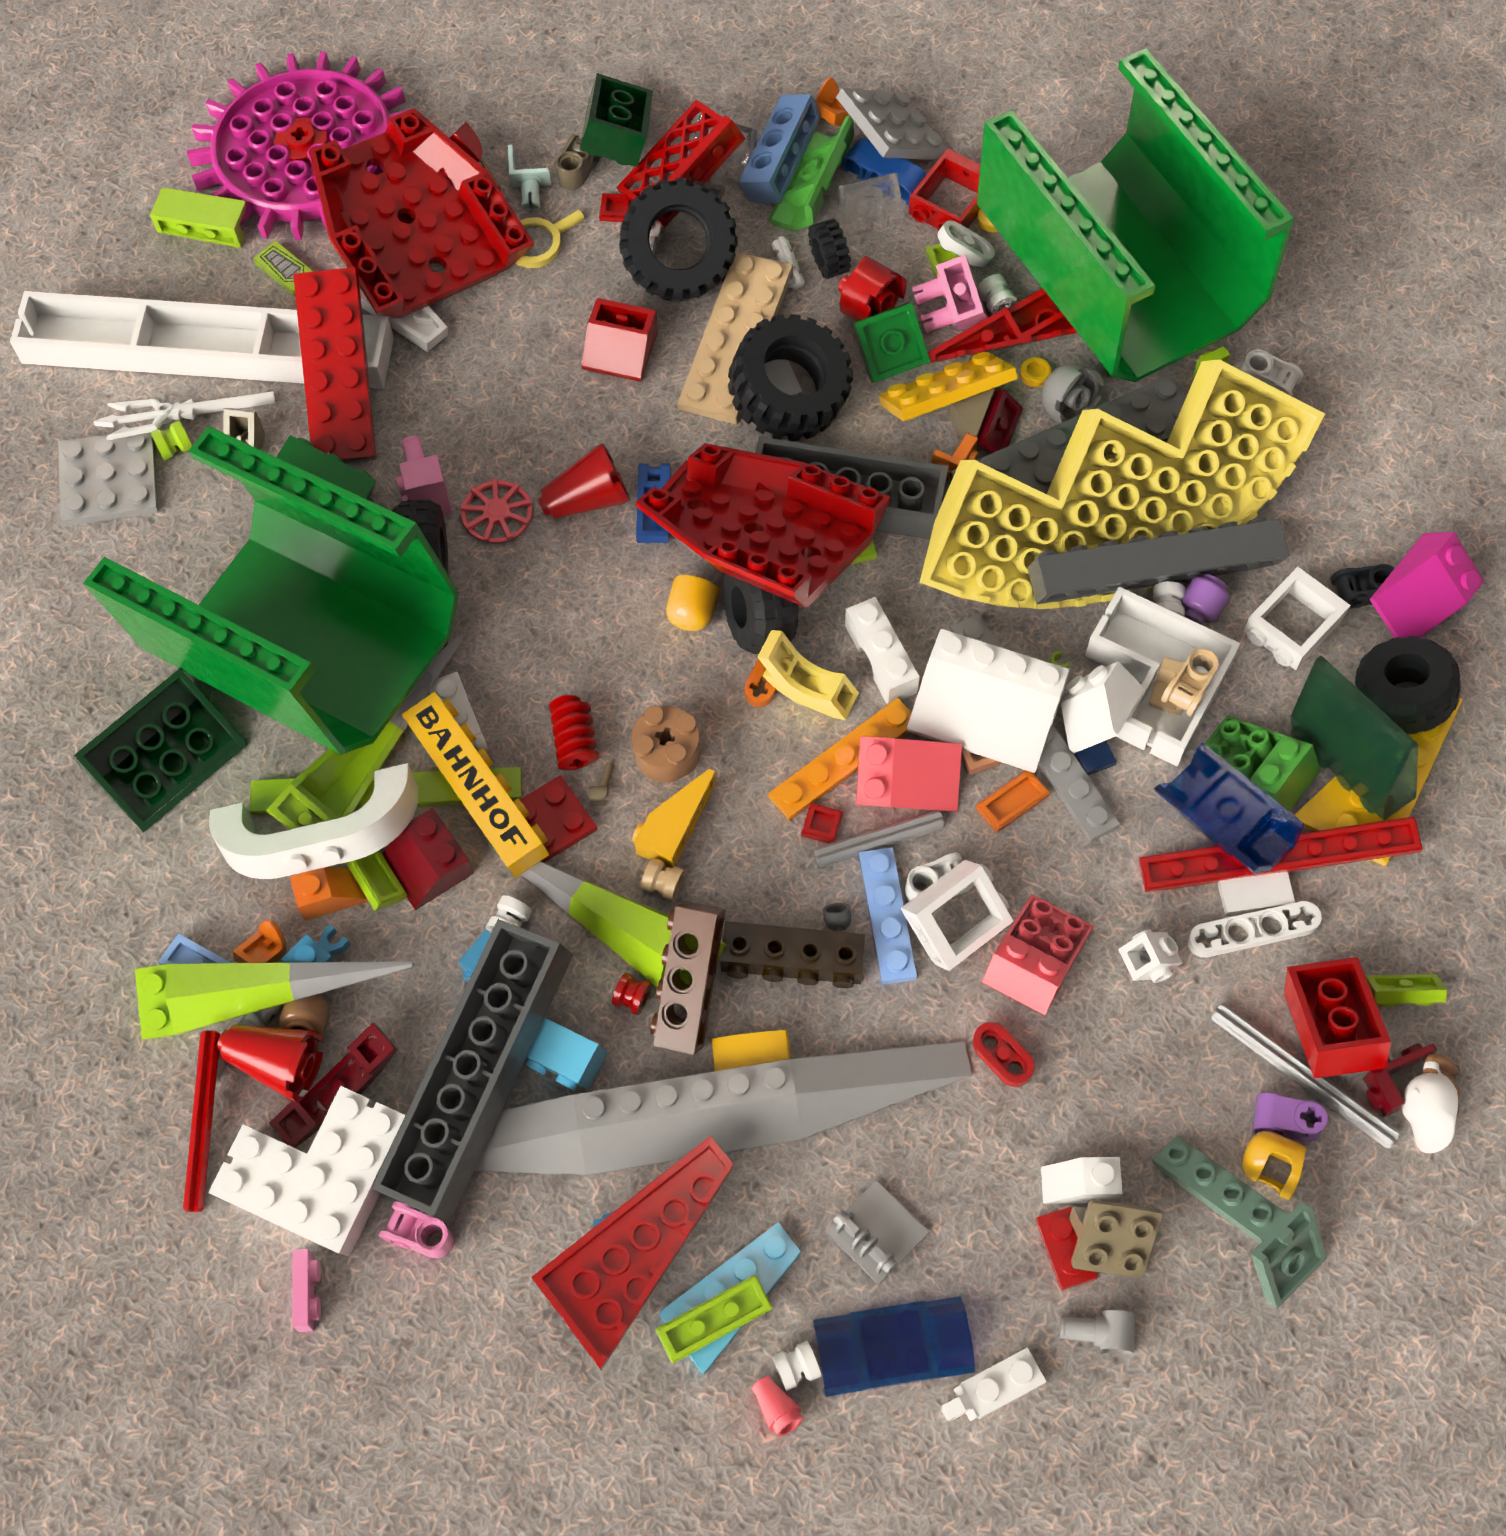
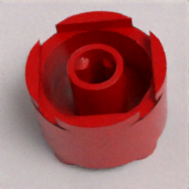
[838,256,907,321]

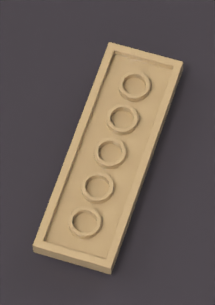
[677,252,793,424]

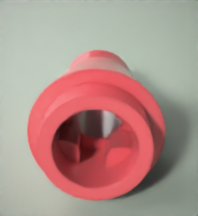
[751,1376,803,1437]

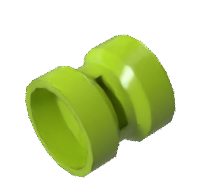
[150,420,192,461]

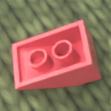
[856,736,962,812]

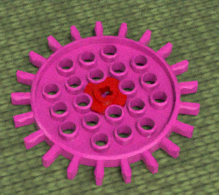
[187,51,411,240]

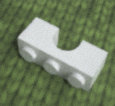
[845,597,919,705]

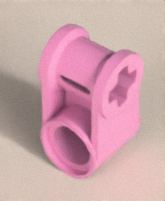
[378,1201,454,1258]

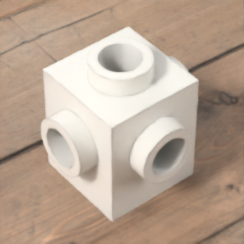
[1118,929,1182,983]

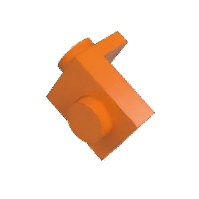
[931,433,980,480]

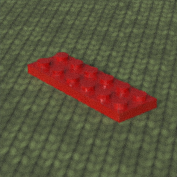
[293,267,377,461]

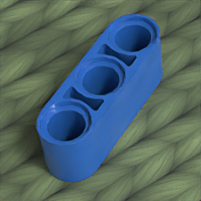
[841,138,927,205]

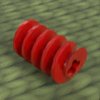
[548,695,599,771]

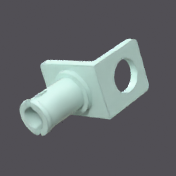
[508,144,551,211]

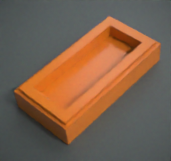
[975,770,1050,833]

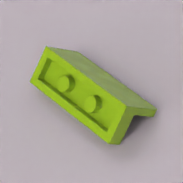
[150,188,246,248]

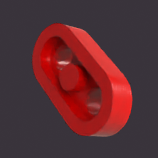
[972,1022,1035,1087]

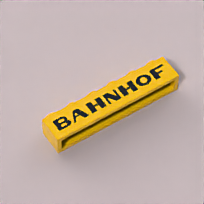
[401,692,549,878]

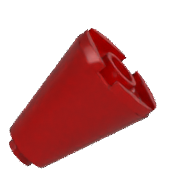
[538,443,630,519]
[217,1025,324,1102]

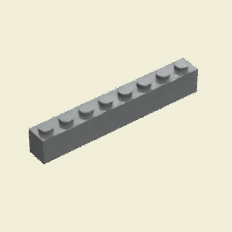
[1027,517,1290,605]

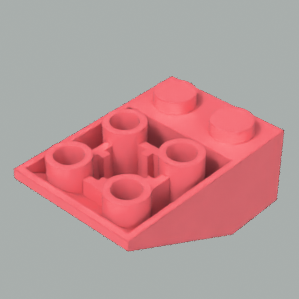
[982,894,1094,1015]

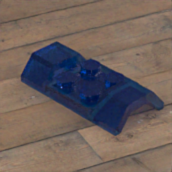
[1154,742,1305,874]
[813,1296,975,1397]

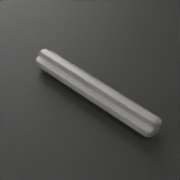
[814,810,945,867]

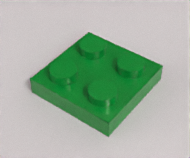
[852,302,930,383]

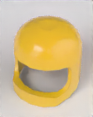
[666,575,720,631]
[1242,1131,1306,1200]

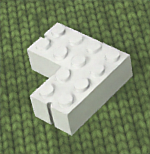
[1085,587,1241,767]
[208,1086,405,1257]

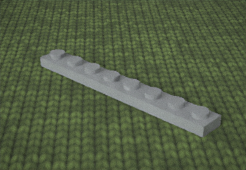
[950,613,1120,843]

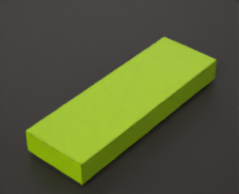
[655,1274,773,1364]

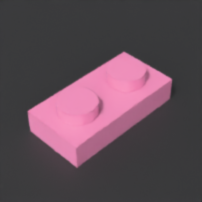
[292,1249,321,1332]

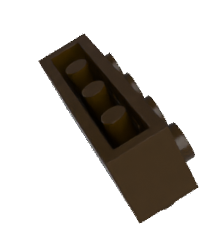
[720,921,865,989]

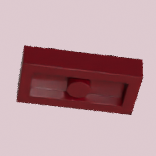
[977,389,1023,454]

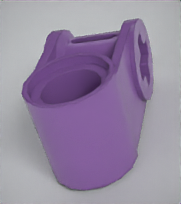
[1253,1093,1328,1142]

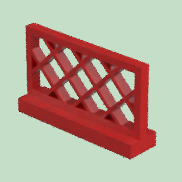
[616,100,746,228]

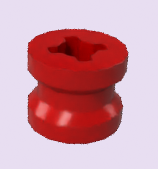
[612,972,652,1015]

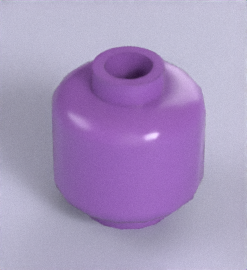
[1181,574,1230,625]

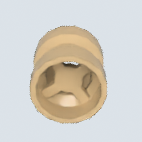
[641,858,686,902]

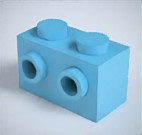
[525,1018,608,1091]

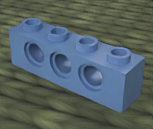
[739,94,821,203]

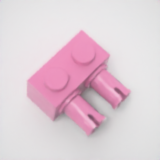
[912,255,988,334]
[396,436,452,515]

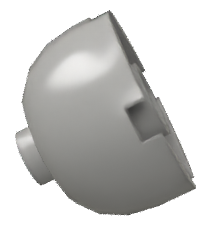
[1042,363,1103,424]

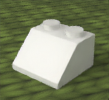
[1061,661,1145,754]

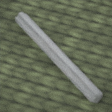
[1211,1003,1400,1149]

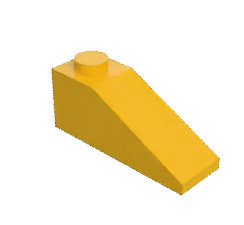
[632,769,716,868]

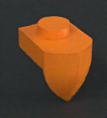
[815,77,849,126]
[232,920,287,963]

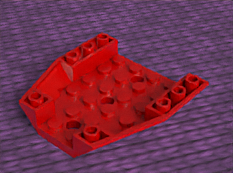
[309,108,535,318]
[635,443,890,608]

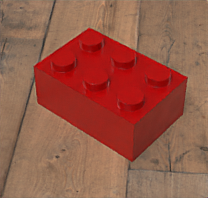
[1284,957,1391,1079]

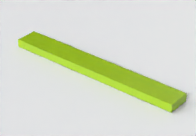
[250,767,522,815]

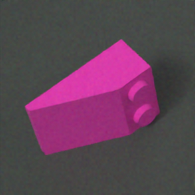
[1369,532,1484,638]

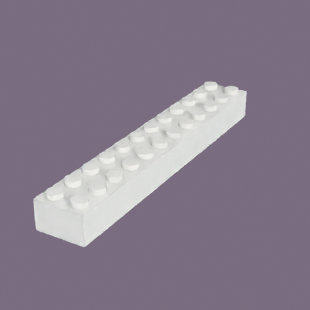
[10,291,394,389]

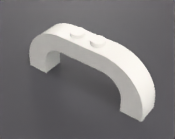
[209,763,418,879]

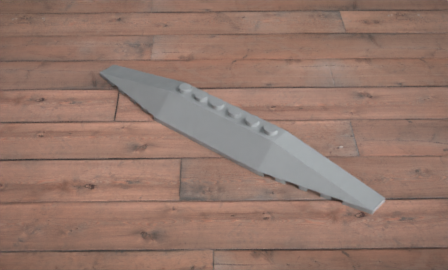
[474,1041,972,1175]

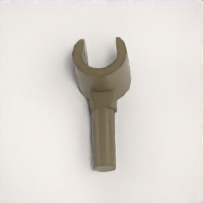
[589,762,614,806]

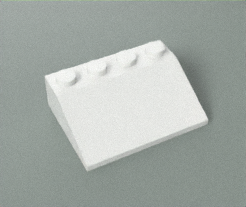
[906,629,1070,773]

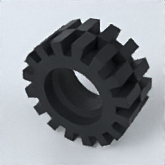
[808,218,851,279]

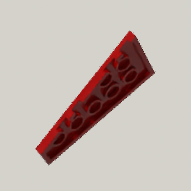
[531,1136,734,1371]

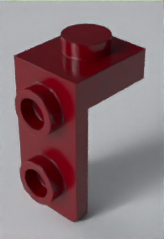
[1363,1043,1437,1117]

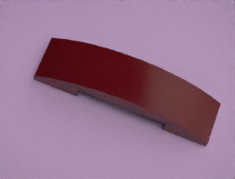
[269,1023,397,1148]

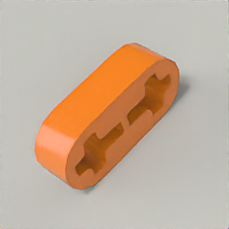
[744,659,778,707]

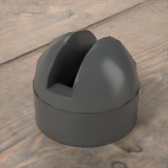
[823,903,852,932]

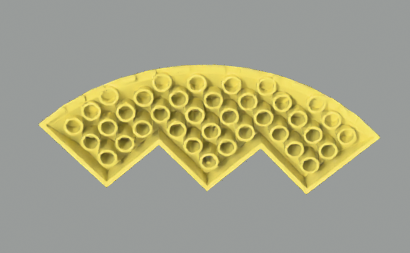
[920,359,1325,609]

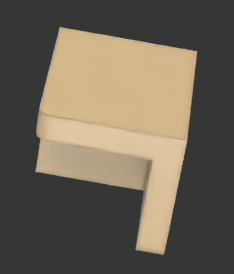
[1149,657,1196,716]

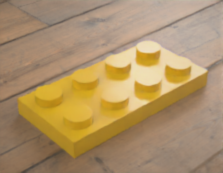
[878,352,1018,422]

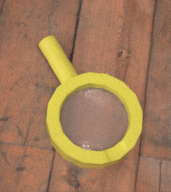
[515,209,585,268]

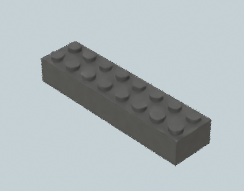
[949,374,1187,494]
[371,919,573,1224]

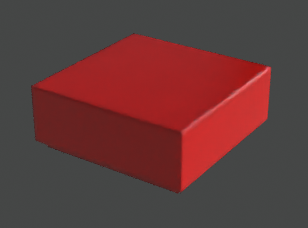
[599,193,632,222]
[801,803,843,843]

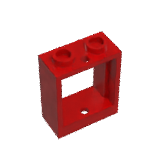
[908,148,980,231]

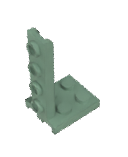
[1152,1136,1327,1309]

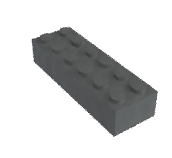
[755,437,948,539]

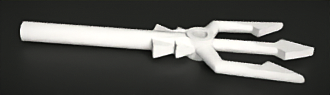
[93,391,275,440]

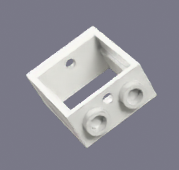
[1244,566,1351,670]
[901,860,1014,971]

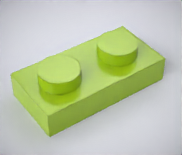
[1366,974,1447,1007]

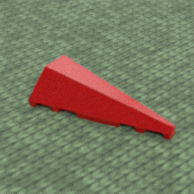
[927,288,1077,363]

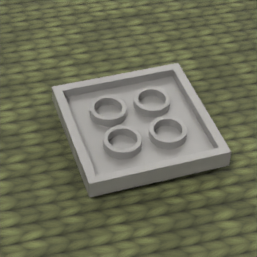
[836,88,947,160]
[58,432,158,526]

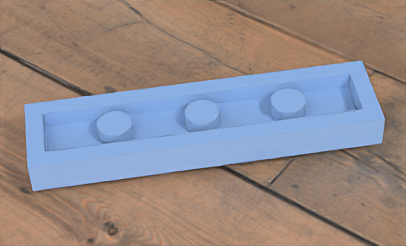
[859,847,917,985]

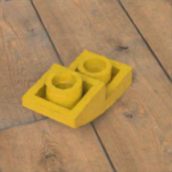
[712,1030,791,1071]

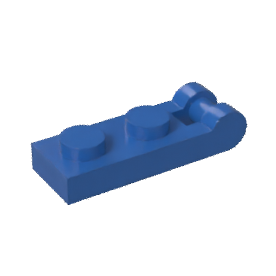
[636,463,671,543]

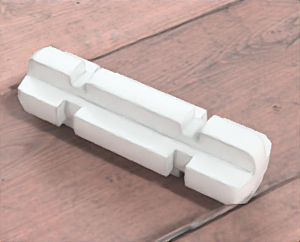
[772,236,805,290]

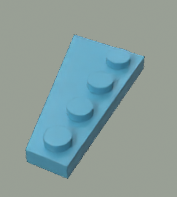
[659,1222,801,1376]

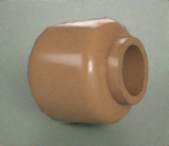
[279,994,330,1034]

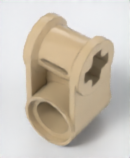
[1161,649,1219,717]

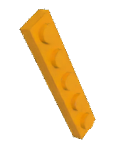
[768,698,912,821]

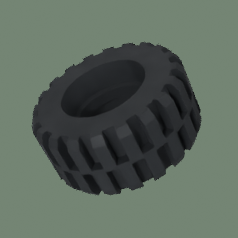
[619,178,738,301]
[728,314,853,441]

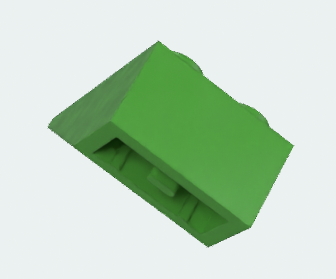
[1190,715,1321,819]

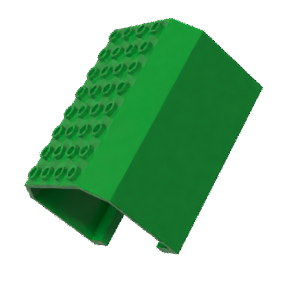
[977,48,1294,382]
[83,426,459,755]

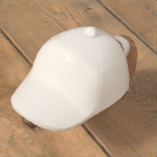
[1402,1053,1460,1153]

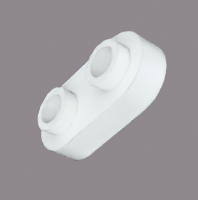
[938,220,995,267]

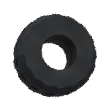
[392,500,448,574]
[723,574,799,654]
[1355,636,1461,734]

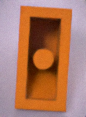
[290,867,368,921]

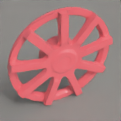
[461,478,533,543]

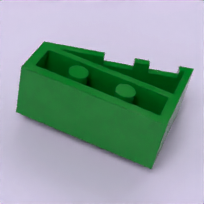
[277,435,376,500]

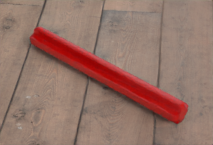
[183,1030,220,1212]

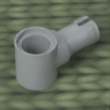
[1060,1310,1136,1355]

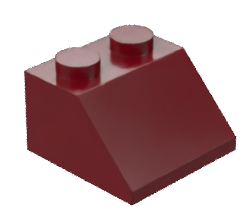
[382,807,474,910]

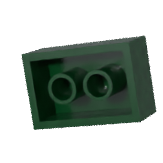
[580,73,653,167]

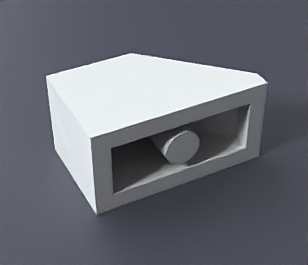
[1041,1157,1123,1204]

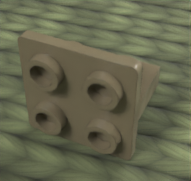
[1069,1199,1162,1278]

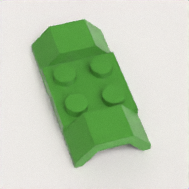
[768,115,855,232]

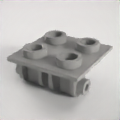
[825,1180,930,1285]

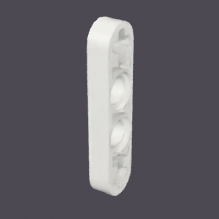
[1187,901,1322,957]

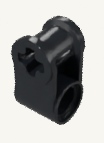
[1330,564,1395,609]

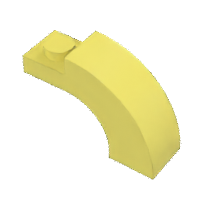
[758,630,859,720]

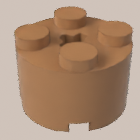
[631,706,700,783]

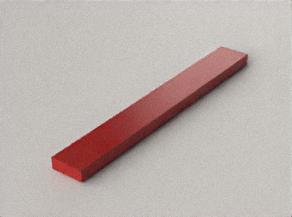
[1138,816,1423,892]

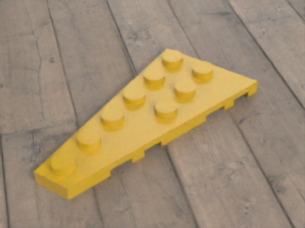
[1290,698,1463,866]

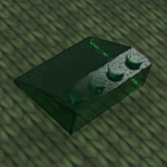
[1291,655,1418,821]

